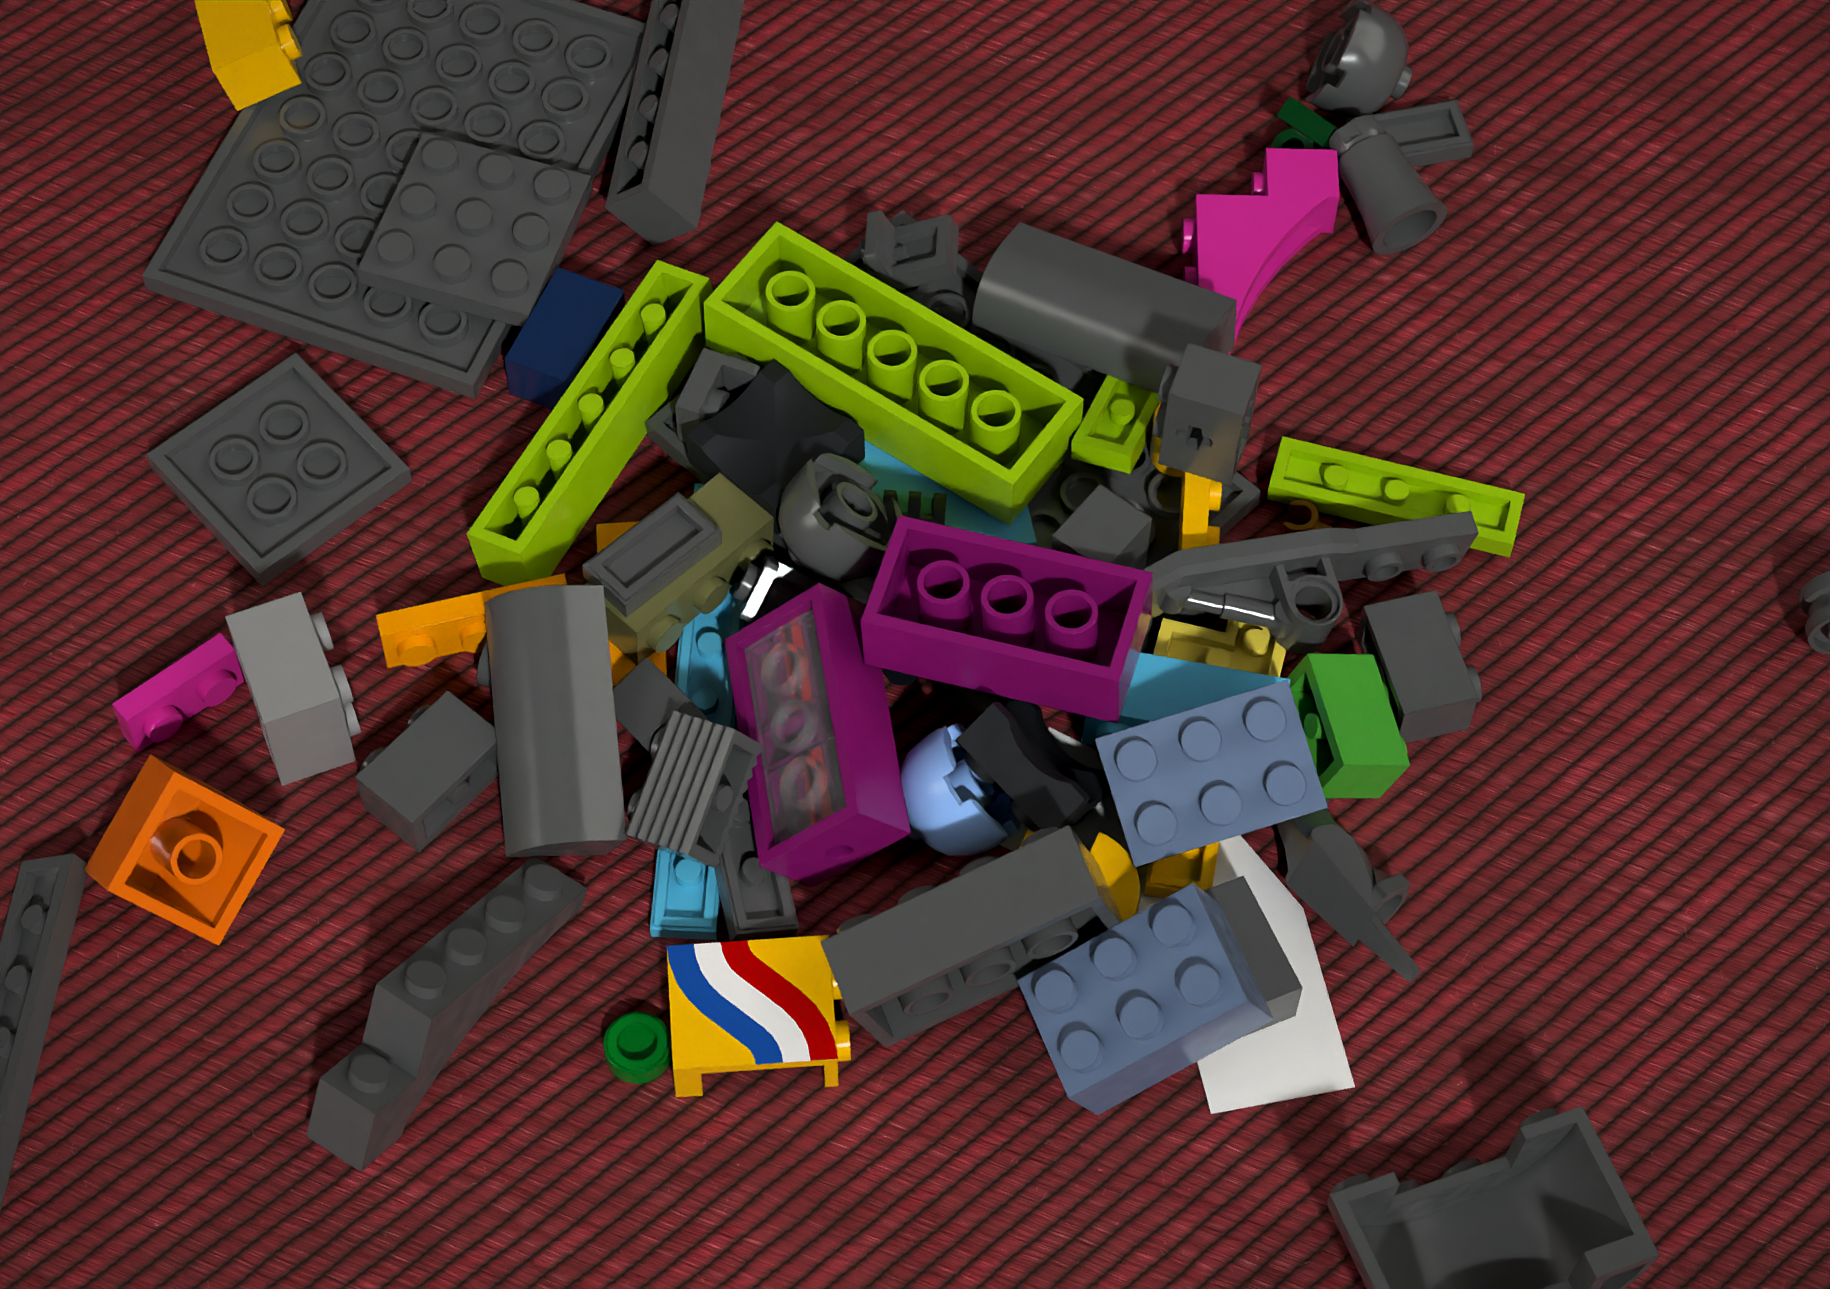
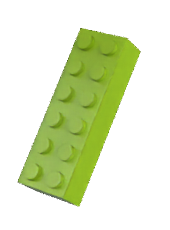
[703,221,1084,526]

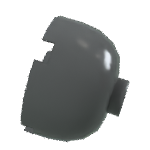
[1305,0,1413,117]
[778,453,903,582]

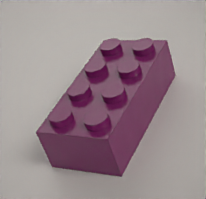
[861,515,1153,723]

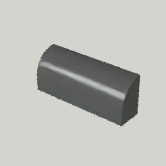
[972,222,1237,394]
[484,585,627,857]

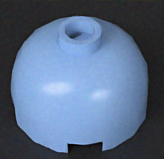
[899,723,1020,857]

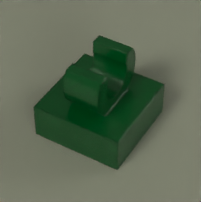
[1272,96,1338,149]

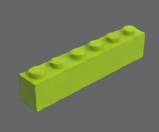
[467,260,713,586]

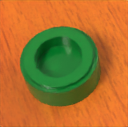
[603,1012,672,1084]

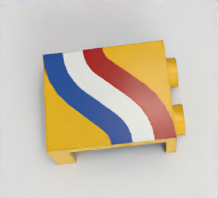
[667,935,851,1098]

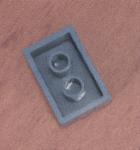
[1095,679,1328,867]
[1017,883,1274,1115]

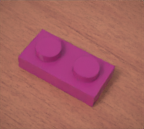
[112,633,244,753]

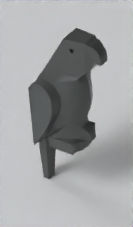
[1277,798,1421,982]

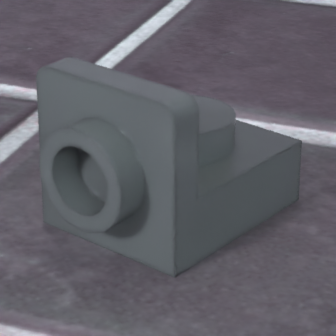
[675,348,762,443]

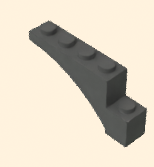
[306,856,588,1172]

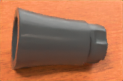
[1328,115,1447,255]

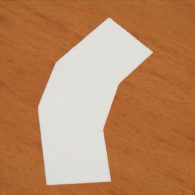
[1000,727,1355,1114]

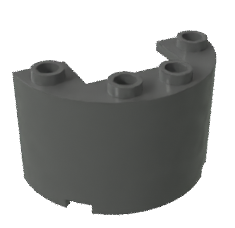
[1328,1106,1660,1289]

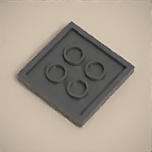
[357,132,593,327]
[146,353,412,587]

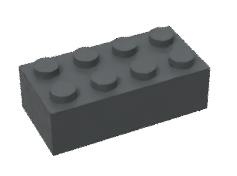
[820,825,1123,1048]

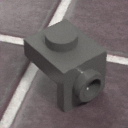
[860,209,959,291]
[733,553,835,623]

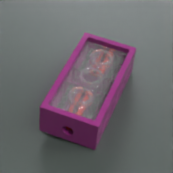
[725,583,911,887]

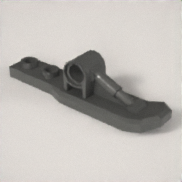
[1143,511,1479,654]

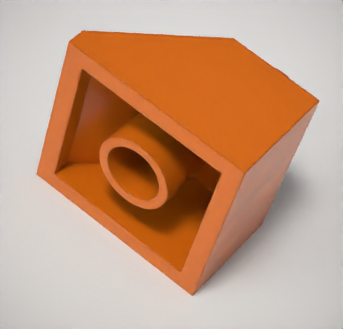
[84,754,285,946]

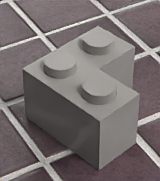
[225,592,361,786]

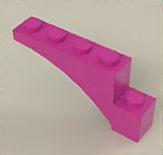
[1181,148,1340,355]

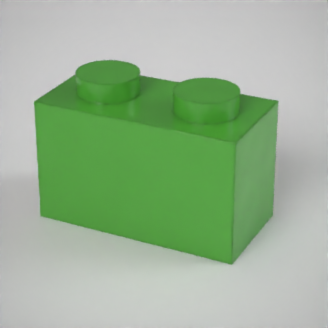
[1287,653,1410,798]

